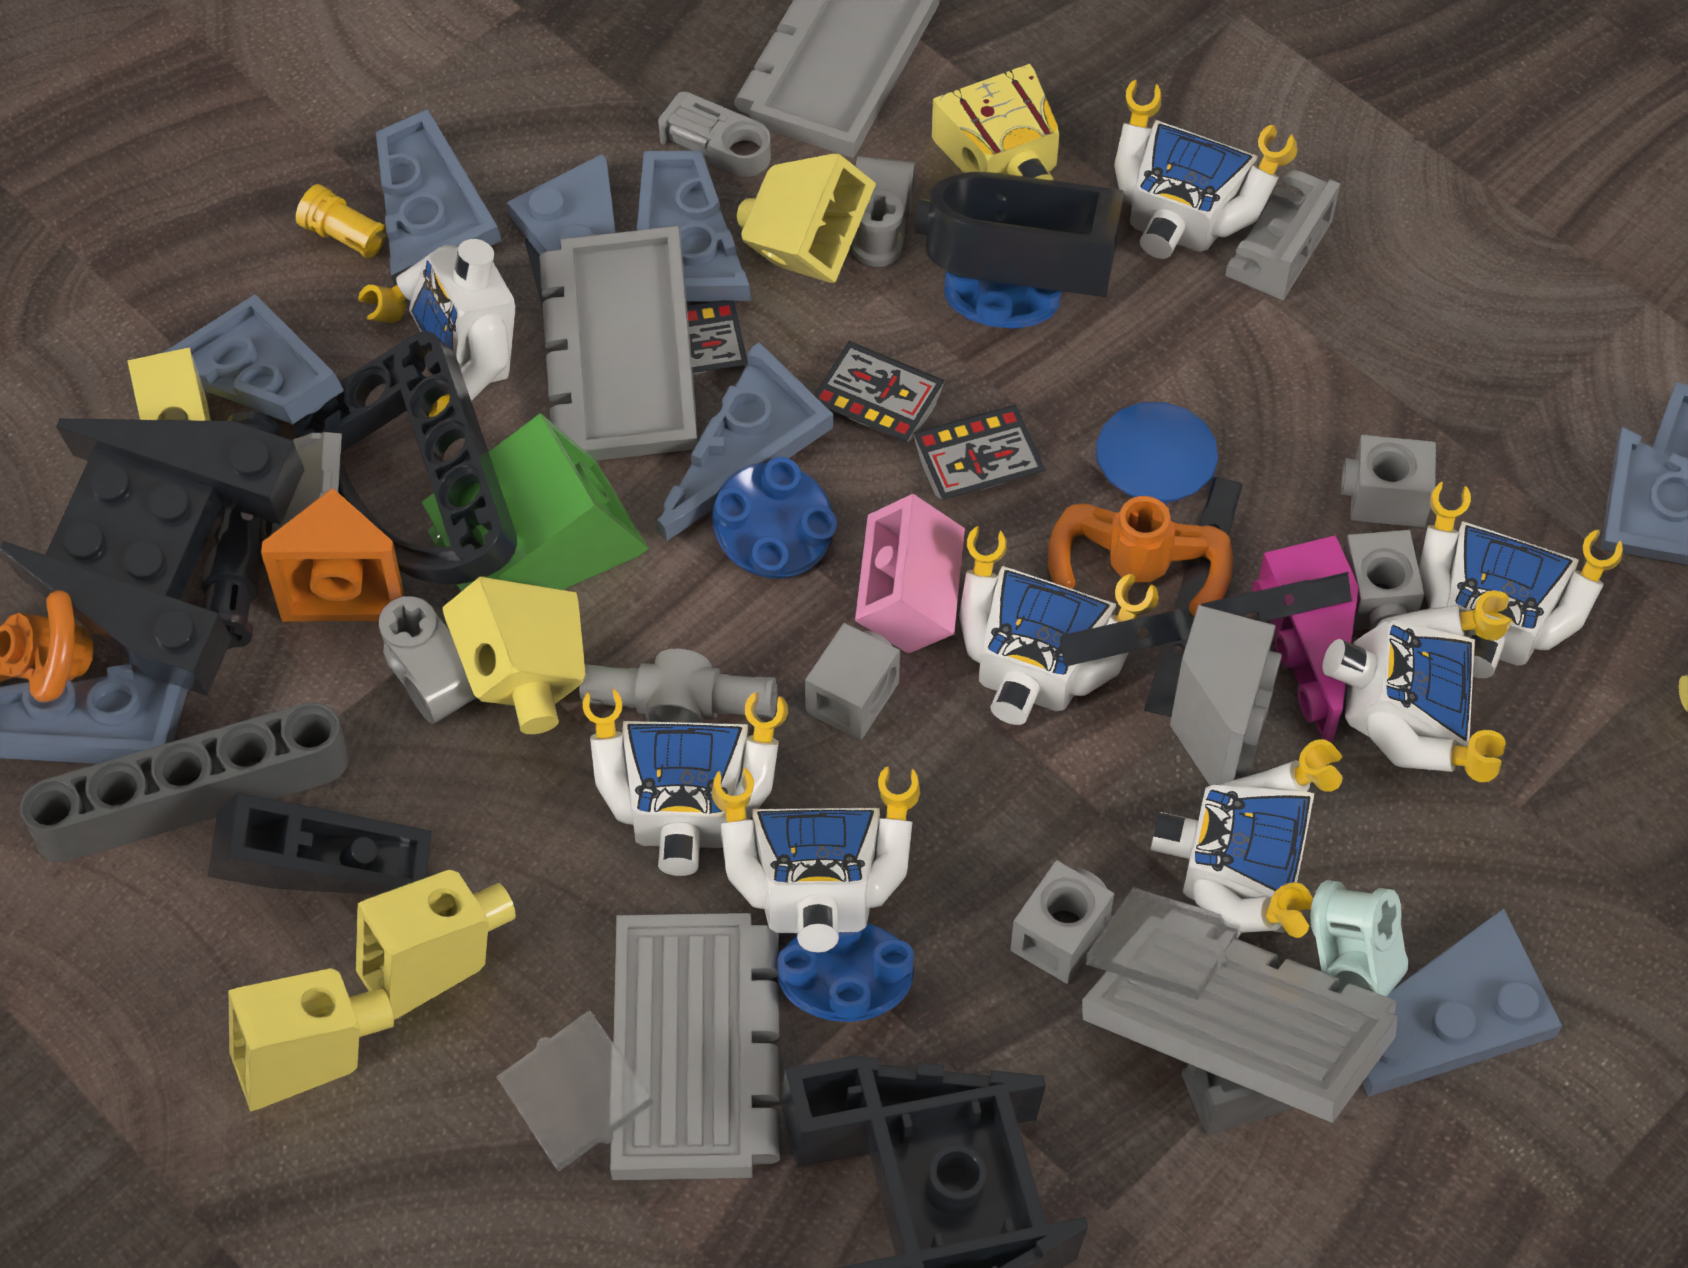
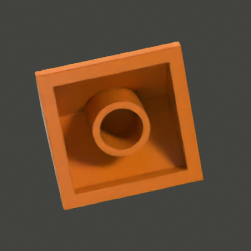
[261,488,405,622]

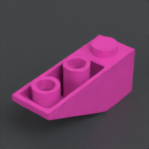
[1253,535,1359,742]

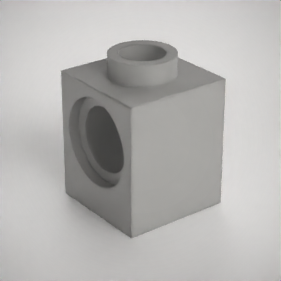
[1341,435,1436,528]
[1343,530,1424,630]
[805,623,900,740]
[1010,860,1114,984]

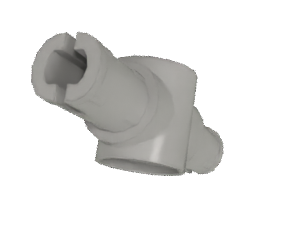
[579,648,777,723]

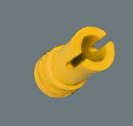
[296,184,387,258]

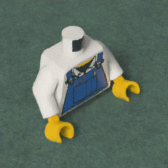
[1114,80,1298,259]
[358,239,515,417]
[1419,482,1623,678]
[959,526,1159,725]
[1322,590,1512,783]
[583,688,788,876]
[1151,740,1343,938]
[712,766,920,953]

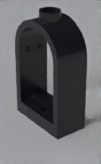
[914,172,1124,297]

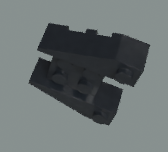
[0,418,305,696]
[781,1055,1088,1268]

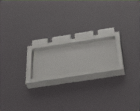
[734,0,940,158]
[539,226,699,461]
[610,913,780,1180]
[1082,914,1398,1123]

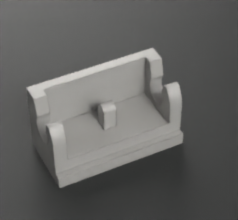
[1225,170,1340,301]

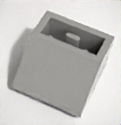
[1170,605,1282,786]

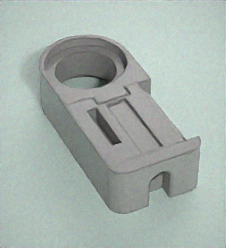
[658,92,771,177]

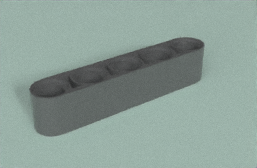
[20,702,349,862]

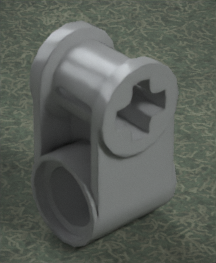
[851,156,915,267]
[379,596,477,724]

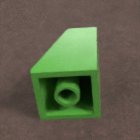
[422,413,649,592]

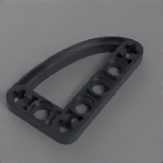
[294,331,517,585]

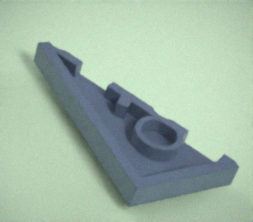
[507,154,616,255]
[656,342,833,542]

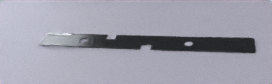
[1144,477,1243,717]
[1060,572,1353,666]

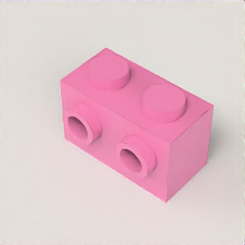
[855,494,965,654]

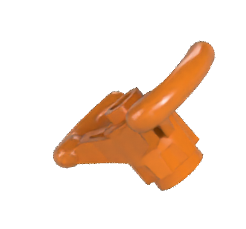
[1047,496,1234,616]
[0,590,93,703]

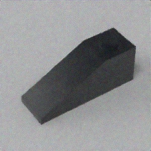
[208,792,432,895]

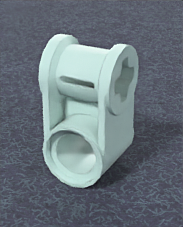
[1310,880,1408,997]

